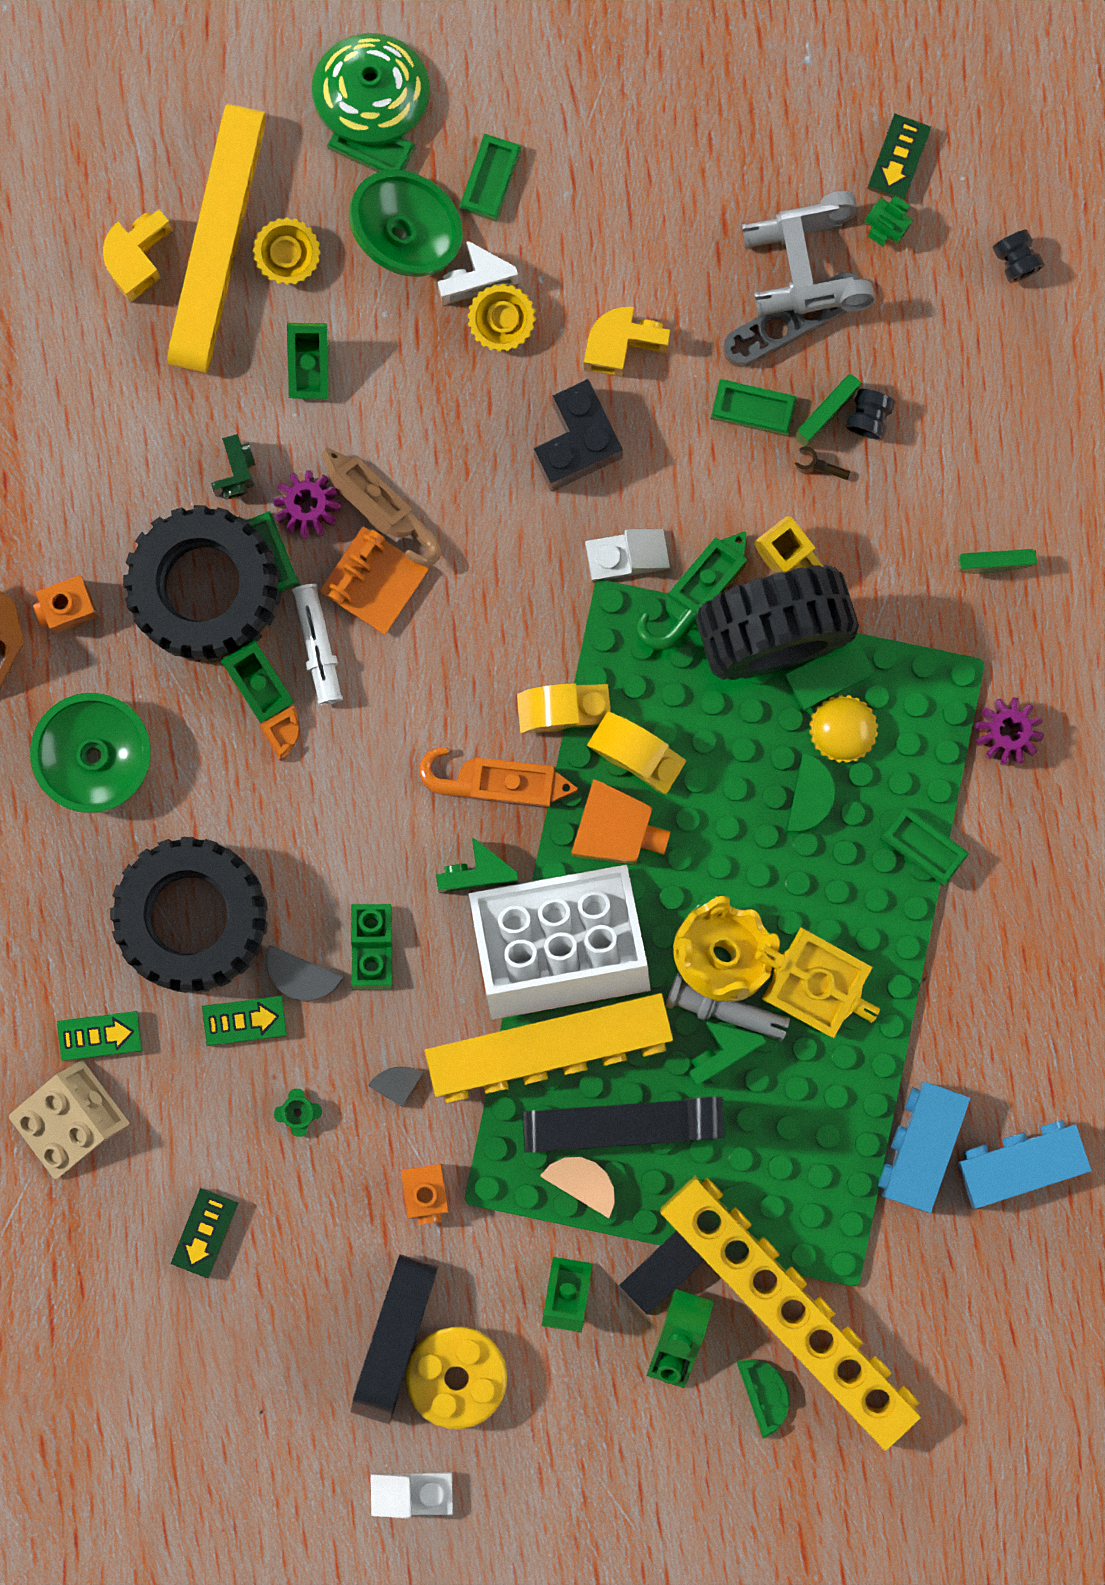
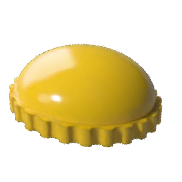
[252,217,321,285]
[467,283,536,352]
[809,695,878,763]

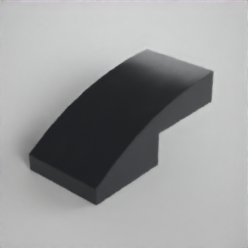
[619,1230,704,1315]

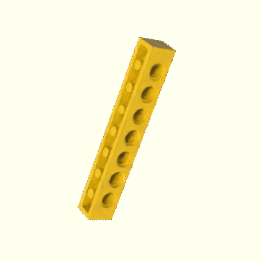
[660,1175,921,1451]

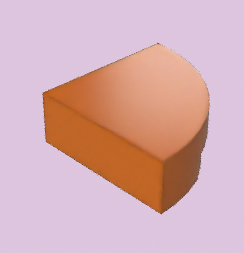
[259,705,300,761]

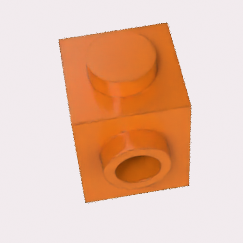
[33,575,99,634]
[401,1164,449,1225]

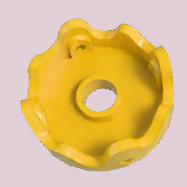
[673,896,780,1002]
[406,1326,508,1430]

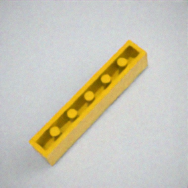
[424,993,673,1104]

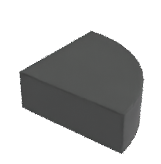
[368,1067,424,1107]

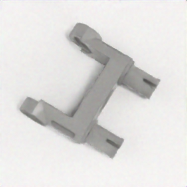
[742,191,875,317]

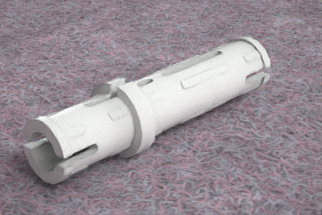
[292,584,343,706]

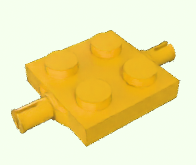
[755,928,880,1038]

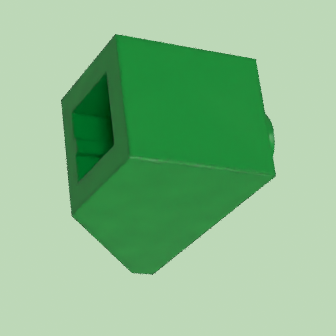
[646,1289,714,1389]

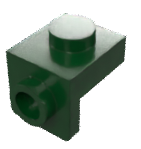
[211,434,256,500]

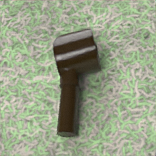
[794,446,850,480]

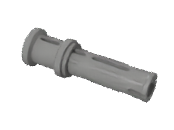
[665,973,790,1042]

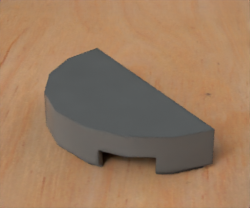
[266,945,344,1002]

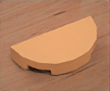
[540,1157,614,1218]

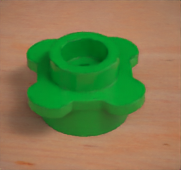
[274,1089,322,1137]

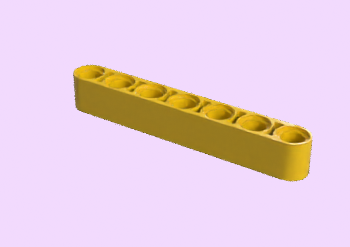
[167,104,266,373]

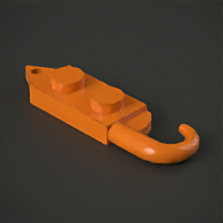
[419,747,578,808]

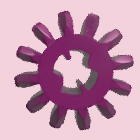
[273,470,341,539]
[975,697,1044,766]

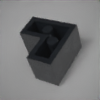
[533,379,623,492]

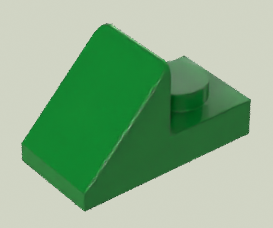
[287,322,330,399]
[221,639,294,723]
[436,838,518,893]
[688,1022,766,1086]
[541,1257,593,1333]

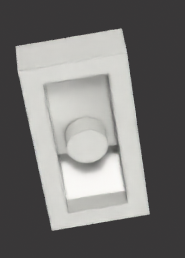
[437,241,518,305]
[585,529,670,582]
[371,1472,453,1518]

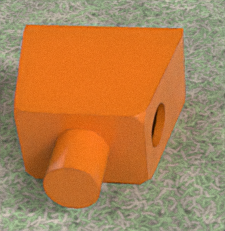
[571,779,671,865]

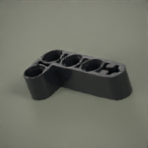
[351,1254,438,1424]

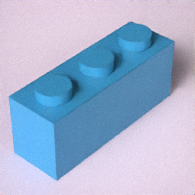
[878,1082,970,1213]
[956,1120,1091,1209]

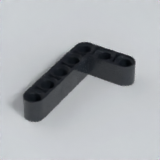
[522,1096,726,1153]

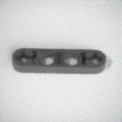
[723,272,860,367]

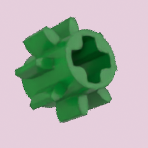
[864,195,914,247]

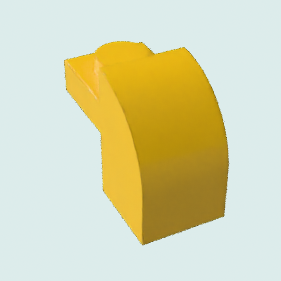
[103,209,173,303]
[583,307,670,377]
[754,516,823,573]
[517,683,611,734]
[587,711,686,795]

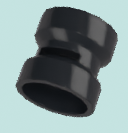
[992,229,1045,283]
[845,388,896,440]

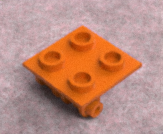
[319,526,429,635]

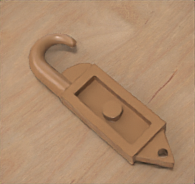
[321,447,441,566]

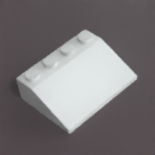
[469,865,651,1020]

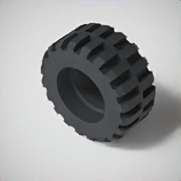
[123,505,281,662]
[696,565,859,680]
[110,837,268,993]

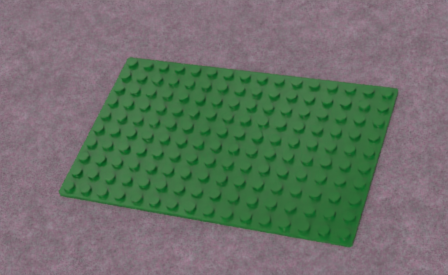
[465,580,985,1286]

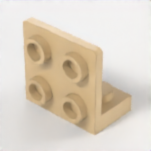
[9,1060,130,1179]

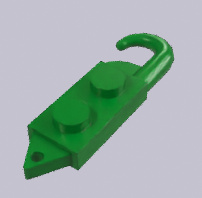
[637,531,747,650]

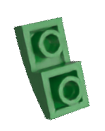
[351,904,392,990]

